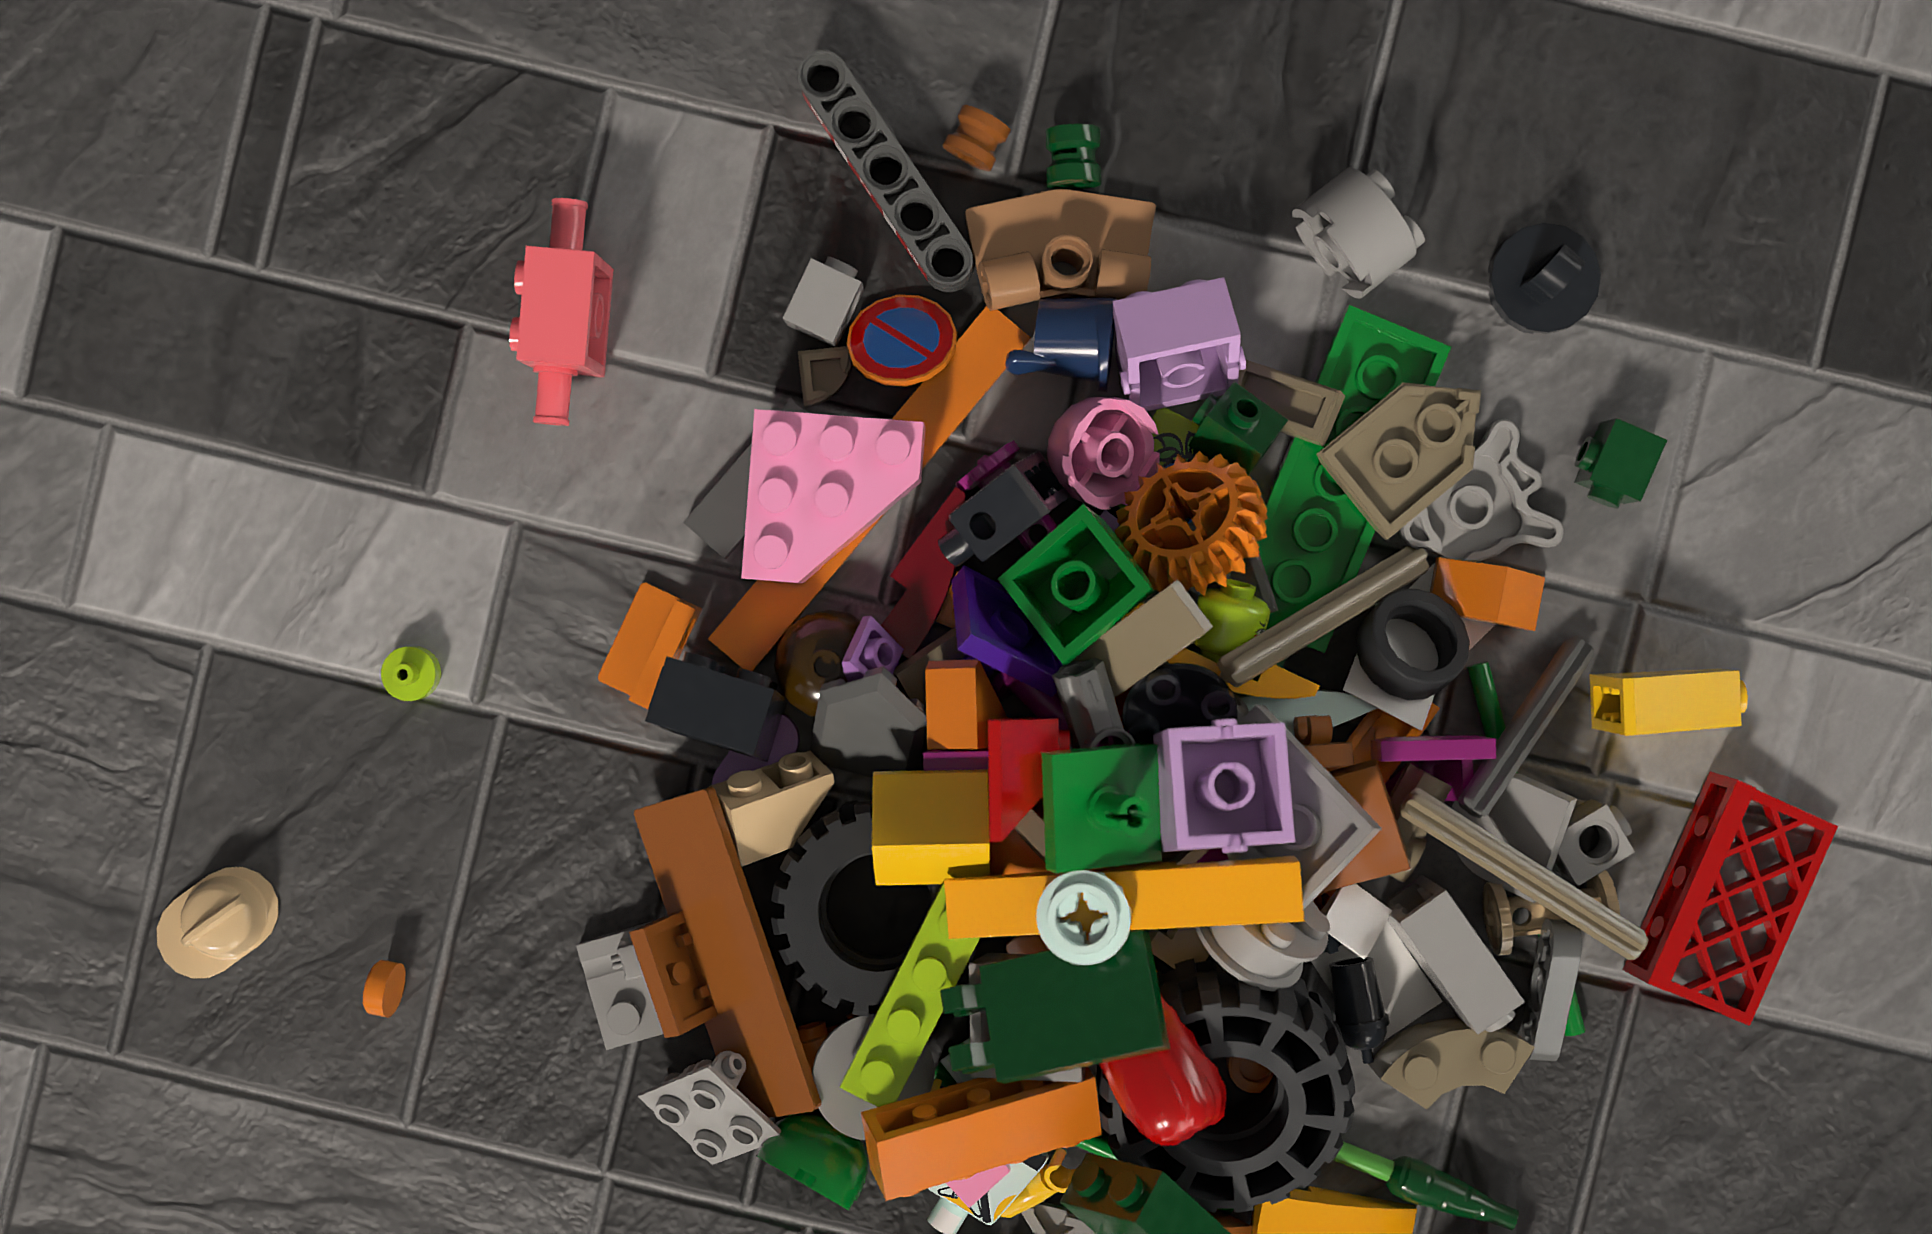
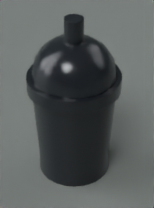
[1329,957,1390,1064]

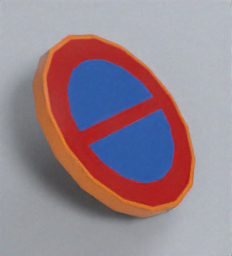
[847,295,957,386]

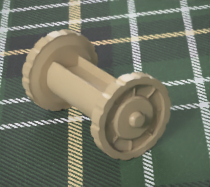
[1483,870,1621,956]

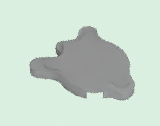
[1399,419,1564,562]

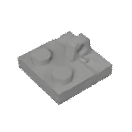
[576,921,663,1050]

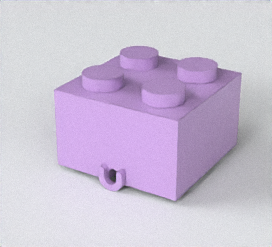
[1113,277,1246,411]
[1153,719,1295,853]

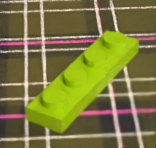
[839,883,980,1107]

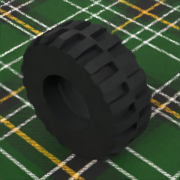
[1096,958,1355,1212]

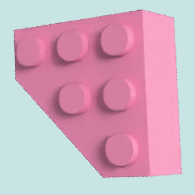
[741,409,926,583]

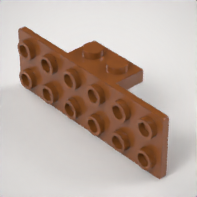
[629,787,822,1118]

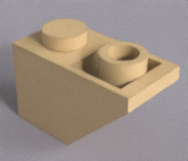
[709,751,834,866]

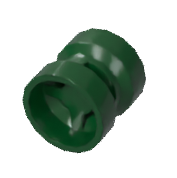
[1045,124,1101,190]

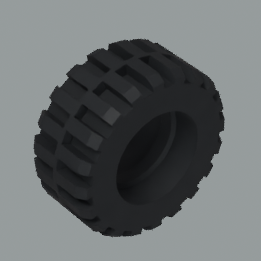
[771,799,978,1017]

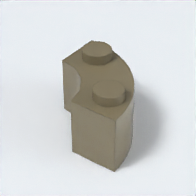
[1368,1016,1535,1109]

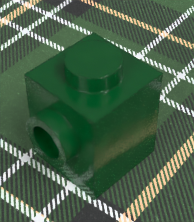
[1188,382,1288,476]
[1574,418,1667,509]

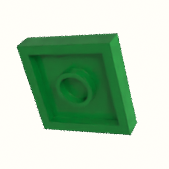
[1042,742,1162,873]

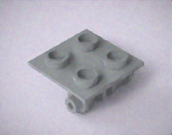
[638,1051,781,1165]

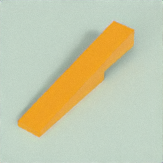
[944,856,1304,939]

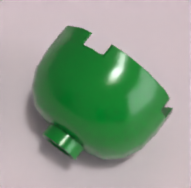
[756,1111,869,1211]

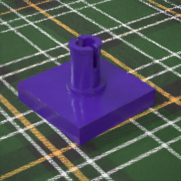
[952,565,1063,697]

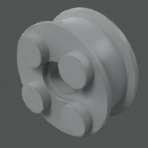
[1195,901,1330,991]

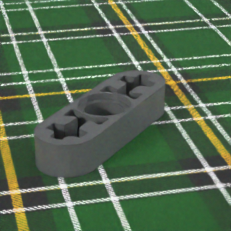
[1521,919,1582,1061]

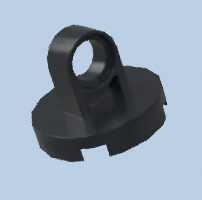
[1488,223,1601,334]

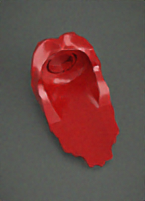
[1099,994,1226,1146]

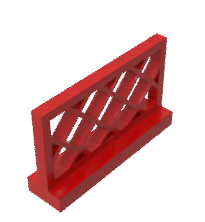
[1622,771,1838,1026]

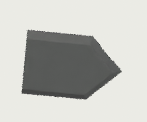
[810,666,927,778]

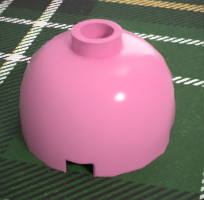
[1047,397,1160,510]

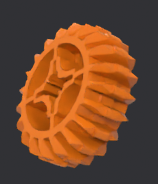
[1114,451,1268,596]

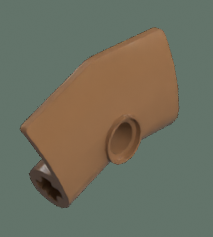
[965,189,1156,311]

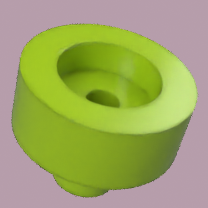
[381,646,441,701]

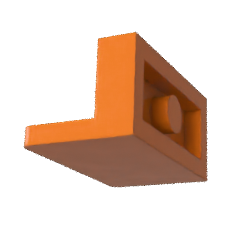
[598,583,702,709]

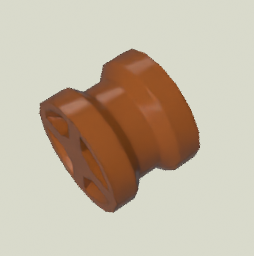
[943,105,1011,172]

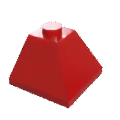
[988,718,1070,842]

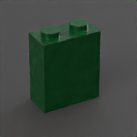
[1060,1153,1231,1234]

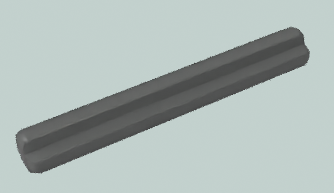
[1458,636,1594,819]

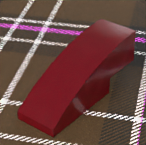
[881,487,965,659]

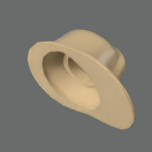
[157,867,279,978]

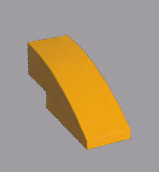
[1250,1186,1417,1234]

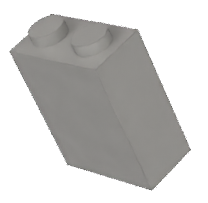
[1383,875,1525,1035]

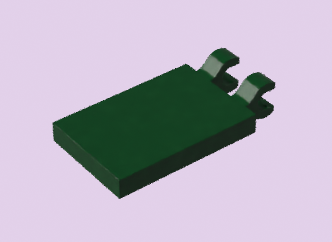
[940,930,1170,1083]

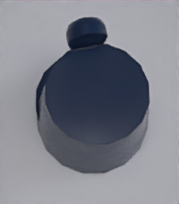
[1005,298,1116,392]

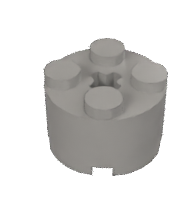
[1292,167,1425,299]

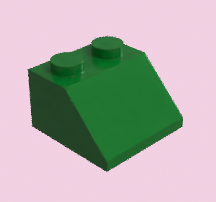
[998,504,1155,666]

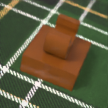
[1293,715,1354,768]

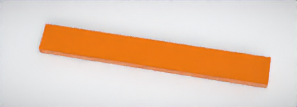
[708,306,1031,671]

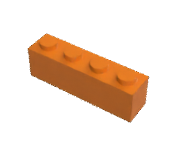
[861,1067,1102,1201]

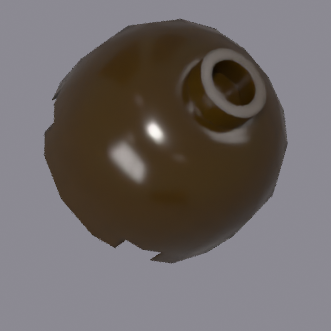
[774,610,861,717]

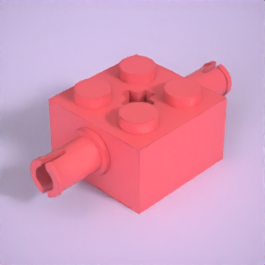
[509,198,614,426]

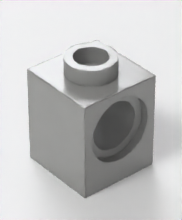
[783,257,864,347]
[1554,799,1635,886]

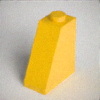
[1589,669,1748,736]

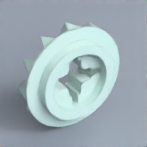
[1036,870,1132,965]

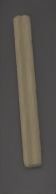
[1217,546,1430,687]
[1400,788,1648,960]

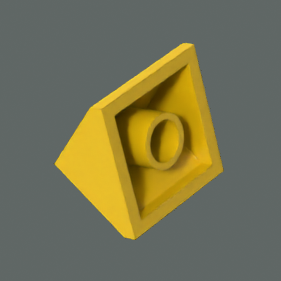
[872,769,990,885]

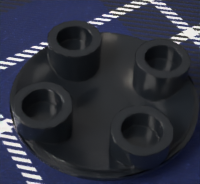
[1122,663,1238,744]

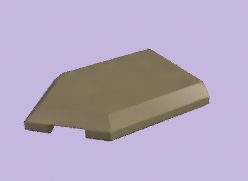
[1316,383,1481,540]

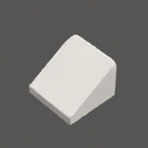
[1321,884,1392,959]

